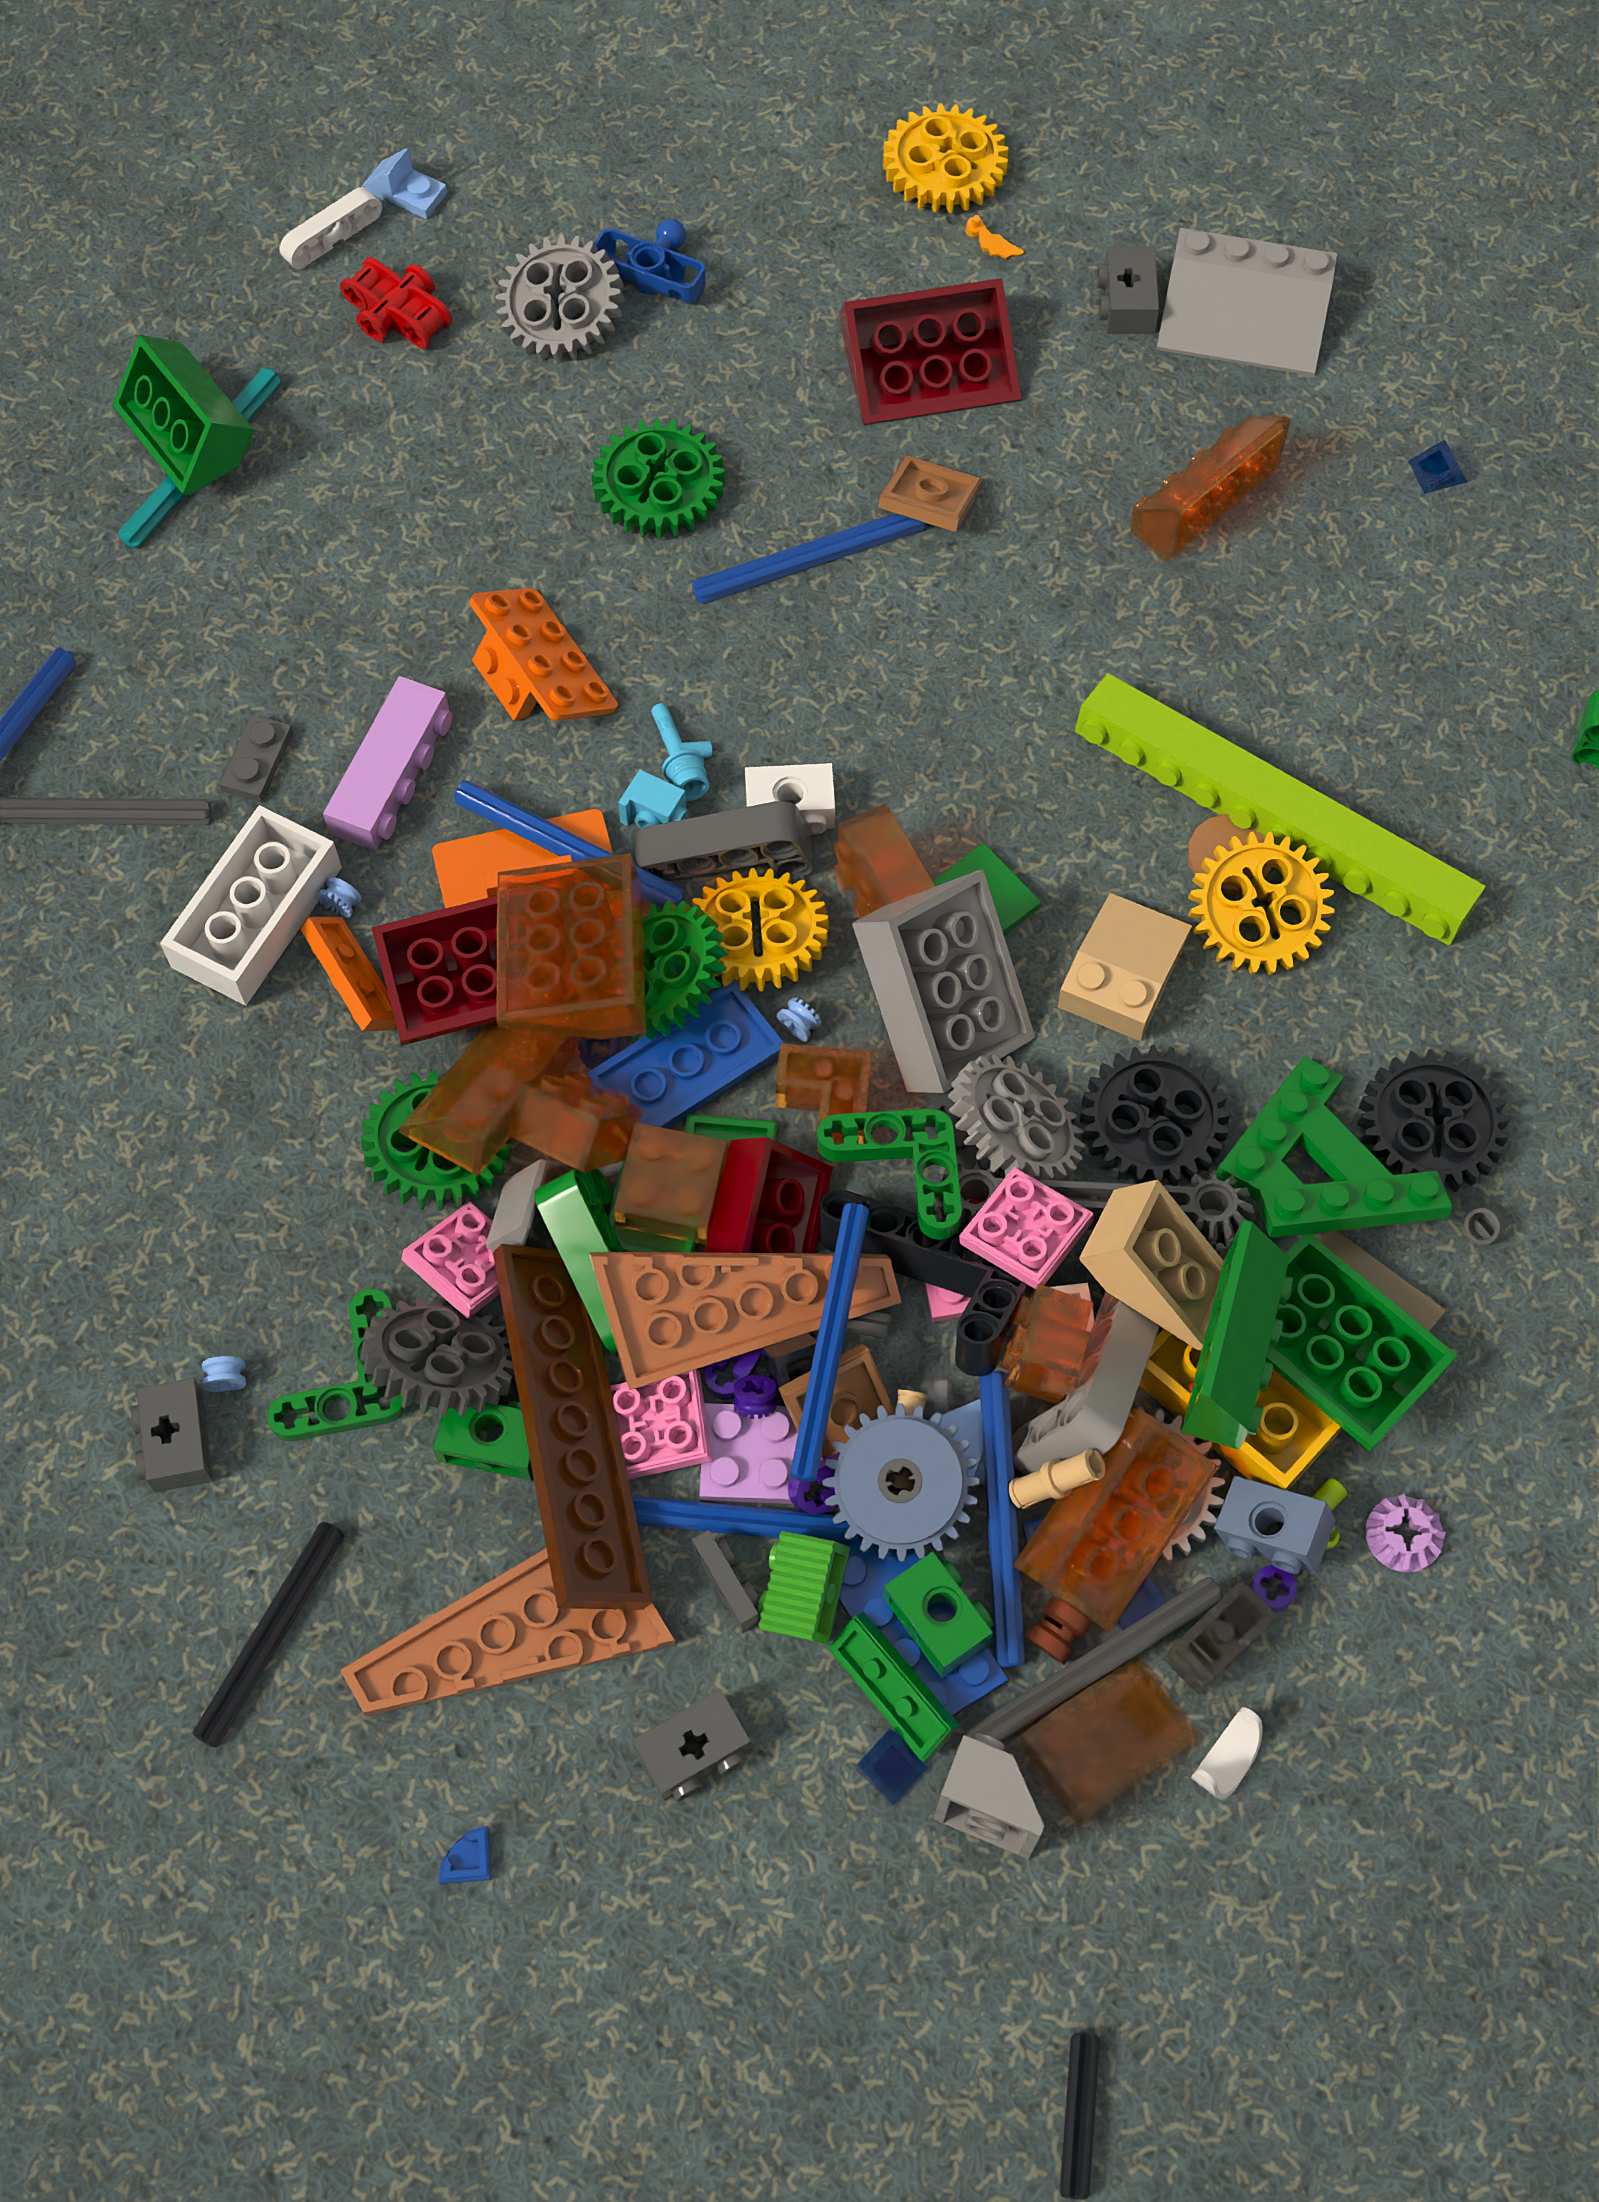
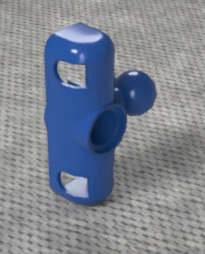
[594,218,706,304]

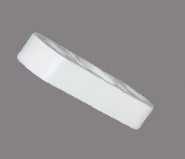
[280,187,382,270]

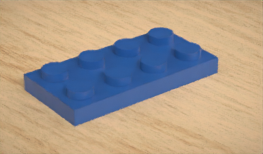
[585,980,786,1149]
[839,1537,1008,1717]

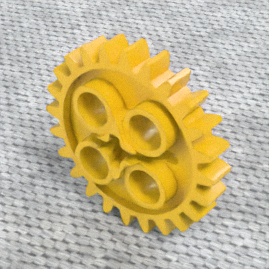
[883,104,1008,213]
[1188,832,1334,975]
[692,868,829,991]

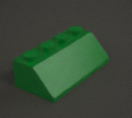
[112,334,254,495]
[1181,1220,1293,1450]

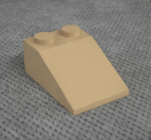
[1058,893,1192,1041]
[1079,1180,1223,1350]

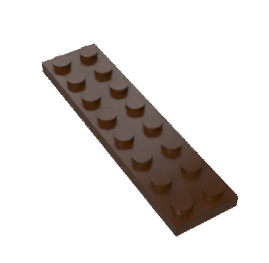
[493,1244,653,1610]

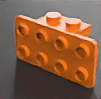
[469,588,618,721]
[432,809,616,908]

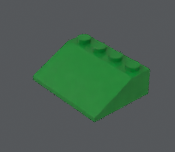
[1266,1234,1458,1451]

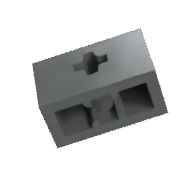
[1097,247,1159,334]
[131,1378,213,1493]
[632,1688,751,1802]

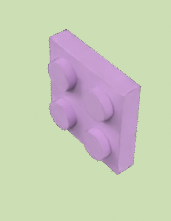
[699,1403,798,1504]

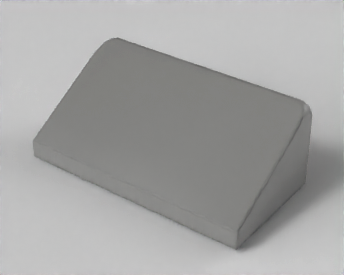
[486,1159,548,1250]

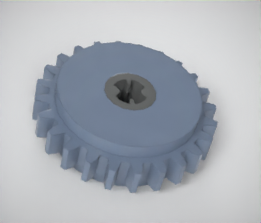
[823,1403,980,1562]

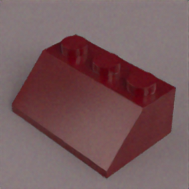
[704,1137,833,1253]

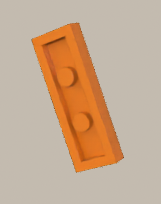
[300,917,397,1031]

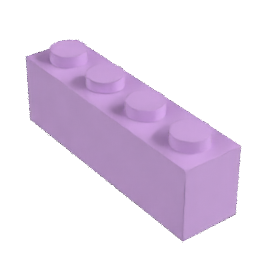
[323,676,453,851]

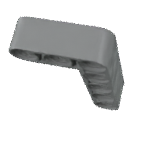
[1011,1292,1159,1475]

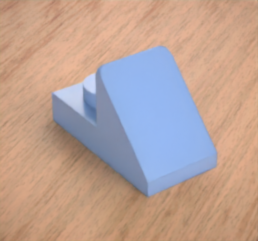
[361,148,447,219]

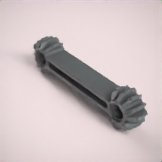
[936,1159,1254,1250]

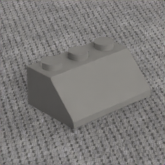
[934,1733,1044,1859]

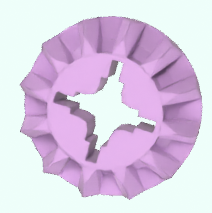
[1365,1493,1446,1572]

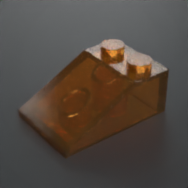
[1018,1657,1199,1828]

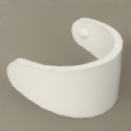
[1191,1707,1262,1800]

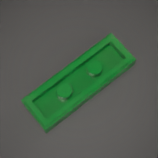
[828,1612,960,1763]

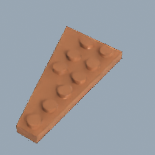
[588,1252,902,1390]
[340,1548,676,1717]

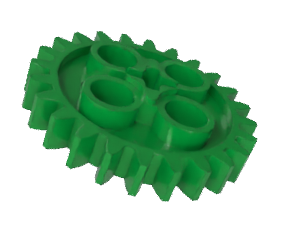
[591,418,725,539]
[593,900,728,1040]
[361,1070,511,1211]

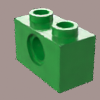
[433,1402,533,1481]
[883,1552,993,1678]

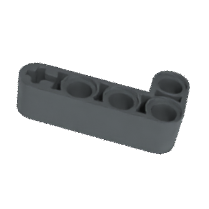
[635,801,814,881]

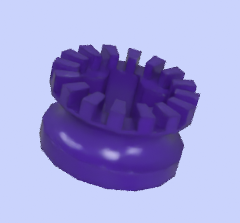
[734,1375,777,1419]
[1250,1565,1297,1613]

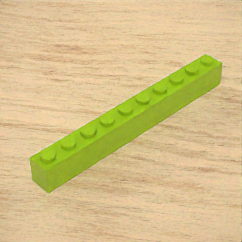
[1074,673,1486,946]

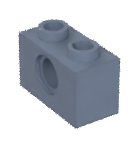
[1214,1476,1336,1574]

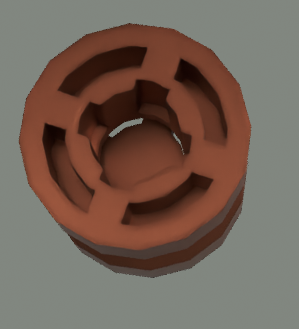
[1024,1595,1093,1665]

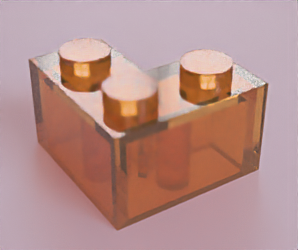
[776,1043,872,1153]
[1000,1284,1094,1404]

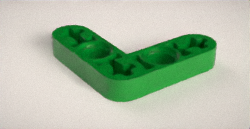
[817,1109,962,1240]
[267,1288,406,1442]

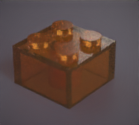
[506,1071,644,1172]
[614,1122,727,1245]

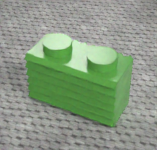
[757,1531,850,1645]

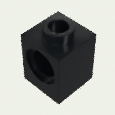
[760,1333,817,1399]

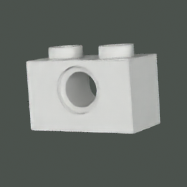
[745,763,835,835]

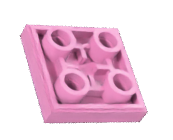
[959,1167,1093,1291]
[401,1201,500,1319]
[610,1368,712,1480]

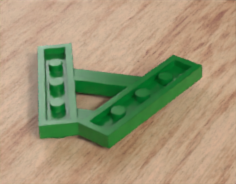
[1217,1056,1453,1238]

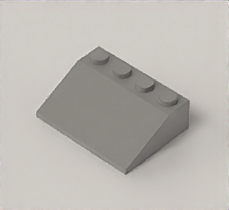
[1156,228,1337,376]
[852,870,1035,1093]

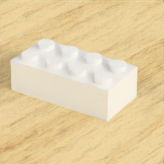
[160,805,342,1006]

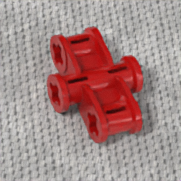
[340,257,453,350]

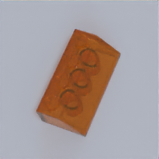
[1130,415,1291,562]
[399,1007,580,1176]
[1013,1406,1219,1632]

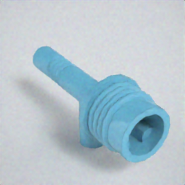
[651,703,712,801]

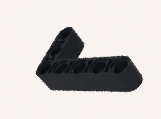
[820,1190,1035,1377]

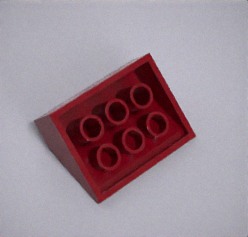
[839,278,1021,425]
[371,883,580,1046]

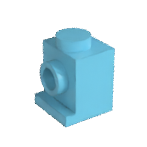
[618,769,690,829]

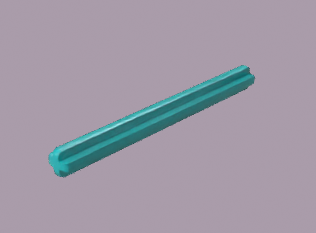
[118,368,281,549]

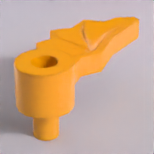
[965,215,1024,259]

